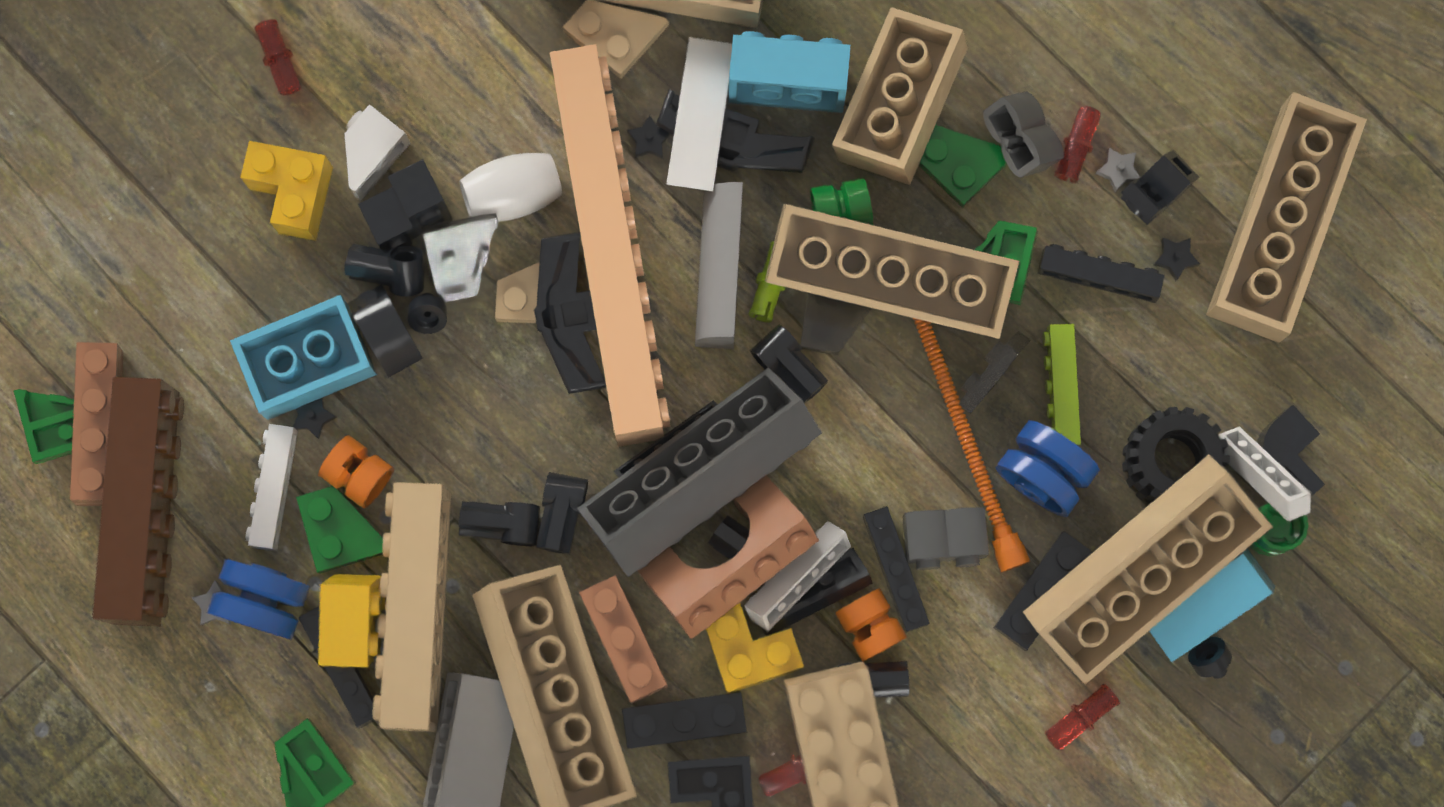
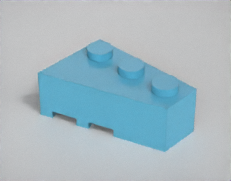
[1149,548,1275,662]

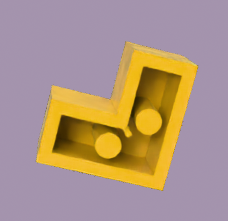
[240,141,333,241]
[318,574,387,667]
[706,603,804,694]

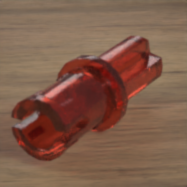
[254,19,301,96]
[1054,106,1101,184]
[1045,684,1120,750]
[758,754,807,797]

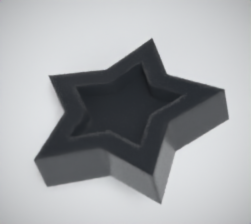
[627,115,671,159]
[1154,237,1200,281]
[293,398,337,439]

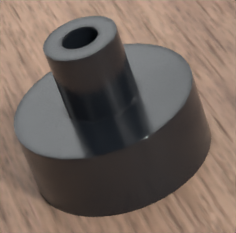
[407,293,447,334]
[1188,636,1232,679]

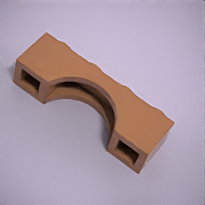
[70,342,124,506]

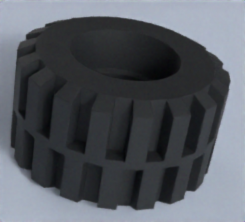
[1122,407,1230,505]

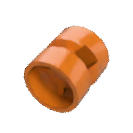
[318,435,394,509]
[835,588,907,662]

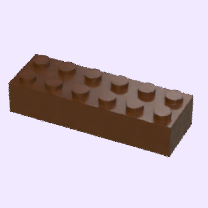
[92,377,184,627]

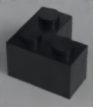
[358,159,453,250]
[668,756,753,807]

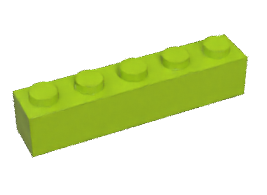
[1043,324,1081,446]

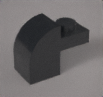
[1120,150,1200,225]
[348,284,423,378]
[1257,405,1325,496]

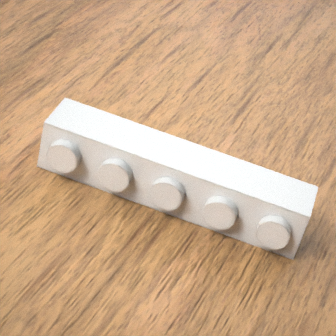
[246,424,298,551]
[1218,426,1311,521]
[744,521,851,631]

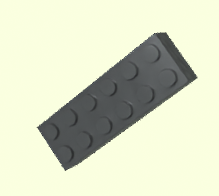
[577,367,822,577]

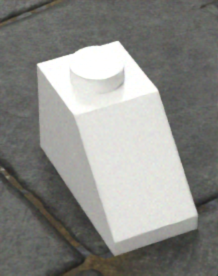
[344,104,410,201]

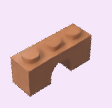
[579,575,668,704]

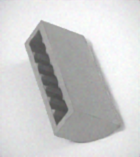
[695,182,743,349]
[423,672,514,807]

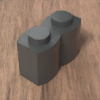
[983,91,1064,178]
[902,507,989,570]

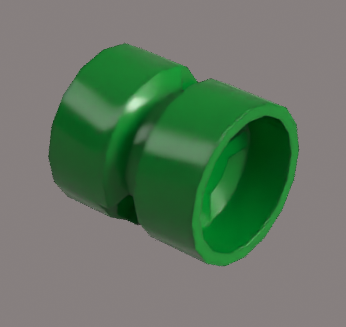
[810,178,873,225]
[1250,503,1309,557]

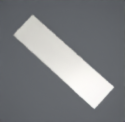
[666,37,732,192]

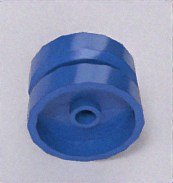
[995,420,1100,517]
[206,559,310,640]

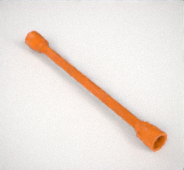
[913,318,1031,573]

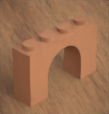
[637,475,819,639]

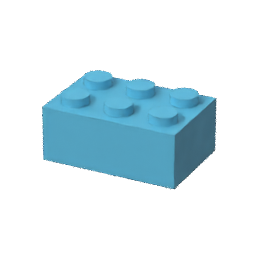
[729,31,851,113]
[230,295,377,420]

